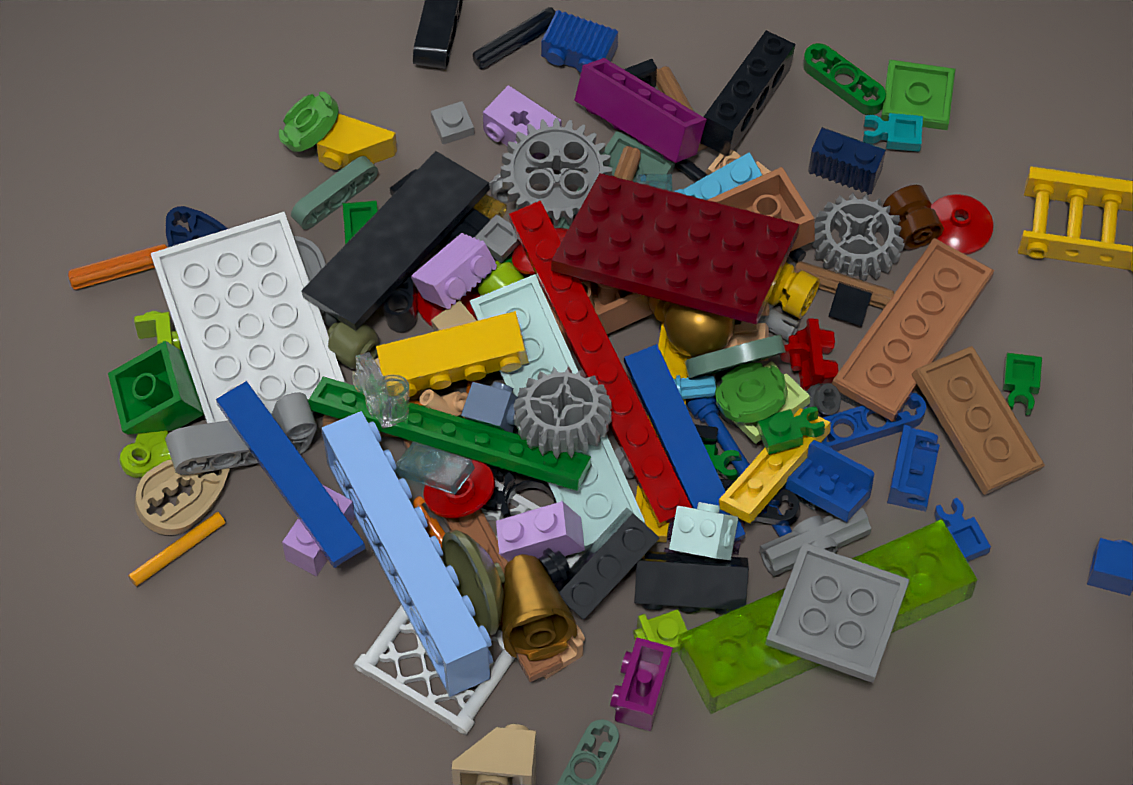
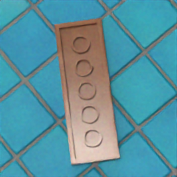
[832,238,995,422]

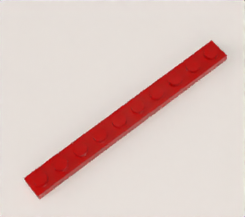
[509,200,692,527]

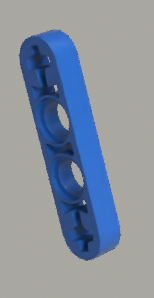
[821,393,926,451]

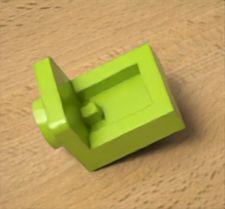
[134,311,182,351]

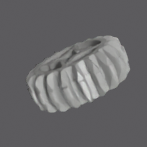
[811,193,905,281]
[514,366,612,459]

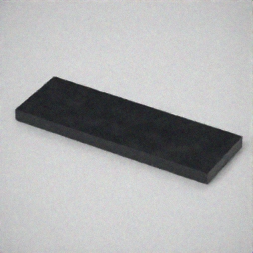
[301,151,490,331]

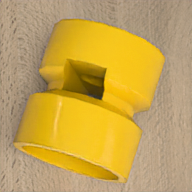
[767,262,821,319]

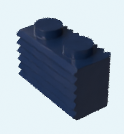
[808,127,886,195]

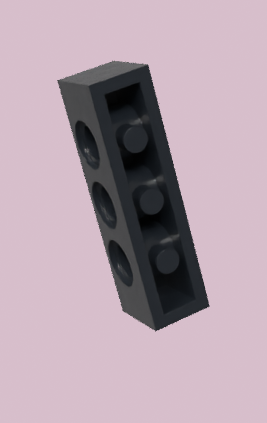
[700,30,796,156]

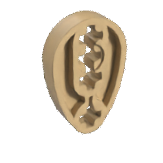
[134,459,230,535]

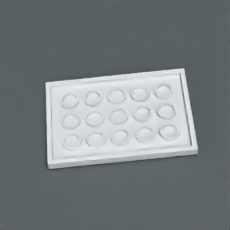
[151,212,345,423]

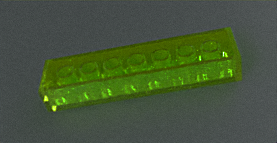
[677,519,978,714]

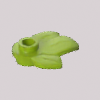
[119,431,171,478]

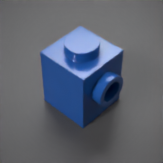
[1087,538,1133,596]

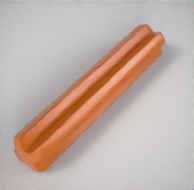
[68,244,168,289]

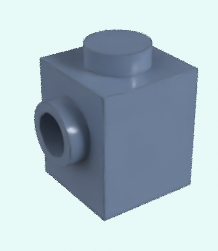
[461,382,518,433]

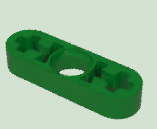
[803,43,886,115]

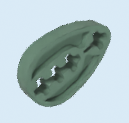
[684,334,786,379]

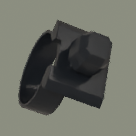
[482,472,556,519]

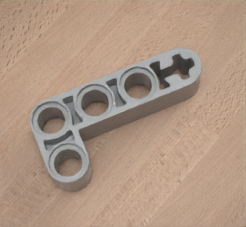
[165,392,317,475]

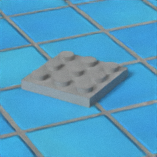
[765,542,910,683]

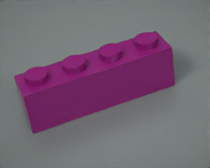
[574,58,706,163]

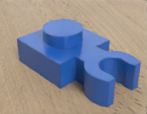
[934,498,991,566]

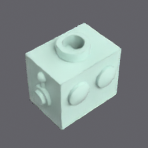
[669,502,738,560]

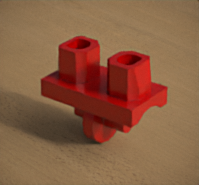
[780,318,839,391]

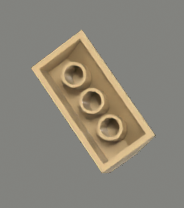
[452,724,536,785]

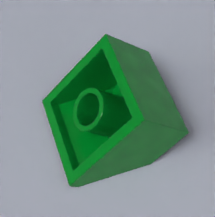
[108,341,204,434]

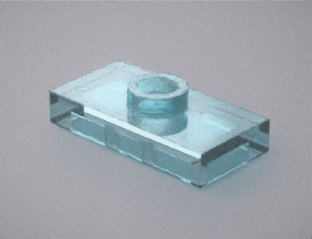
[395,441,475,494]

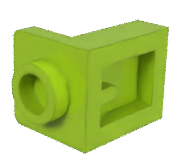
[633,609,692,653]

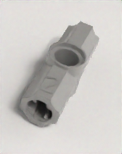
[759,507,871,577]

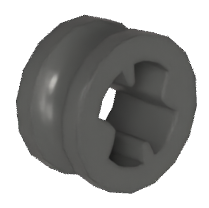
[807,383,841,416]

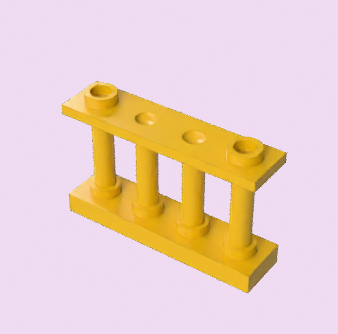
[1018,166,1133,272]

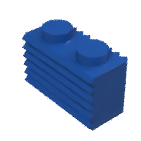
[541,10,618,73]

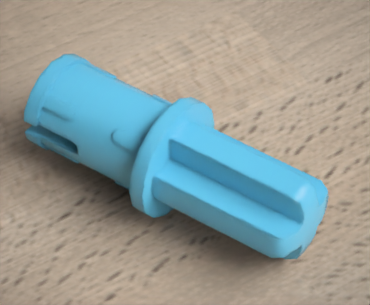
[673,375,716,399]

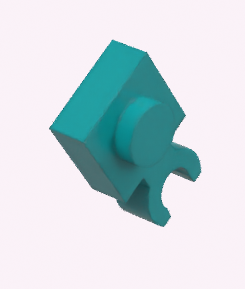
[863,113,923,152]

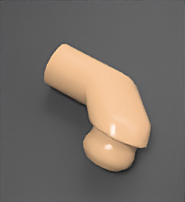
[420,389,468,416]

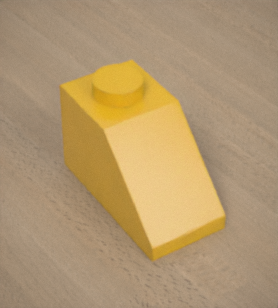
[317,113,397,170]

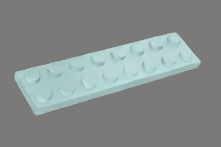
[470,274,645,554]

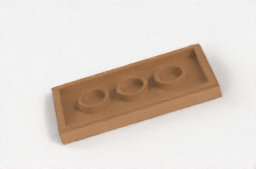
[912,346,1045,495]

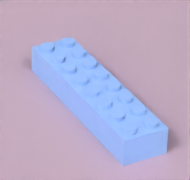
[322,411,493,697]

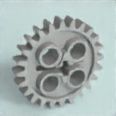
[500,118,612,226]

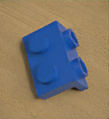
[785,440,874,522]

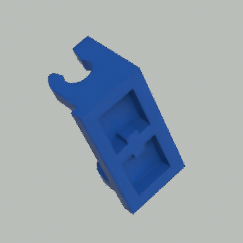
[887,425,940,512]

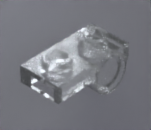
[352,352,409,428]

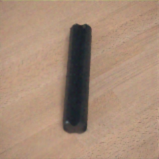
[472,7,555,69]

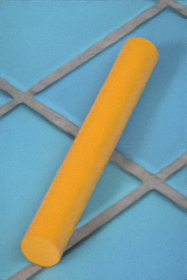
[128,512,226,587]

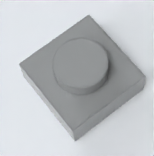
[431,101,474,145]
[475,214,520,263]

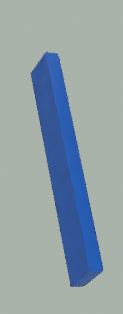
[624,344,746,542]
[216,381,365,568]

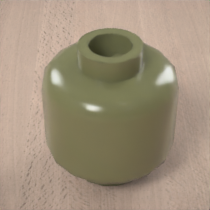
[327,322,380,369]

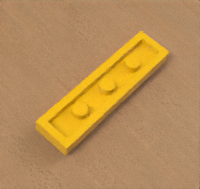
[719,408,831,523]

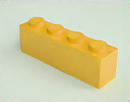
[376,311,529,398]

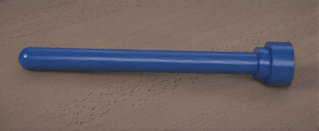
[687,396,792,537]

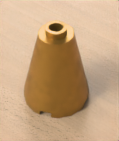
[502,554,578,661]

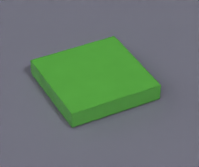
[881,59,955,130]

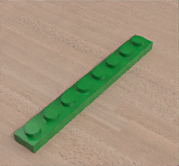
[308,376,591,491]

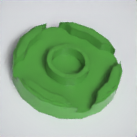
[279,91,339,152]
[715,362,788,423]

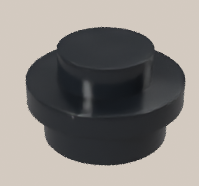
[538,548,570,583]

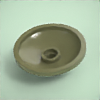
[442,530,505,637]

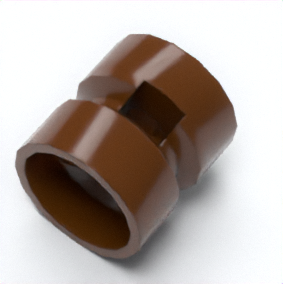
[883,184,944,250]

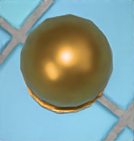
[648,297,735,357]

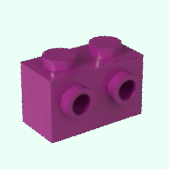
[610,637,673,731]

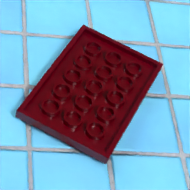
[551,173,800,325]

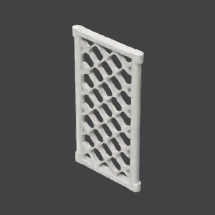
[353,480,587,735]

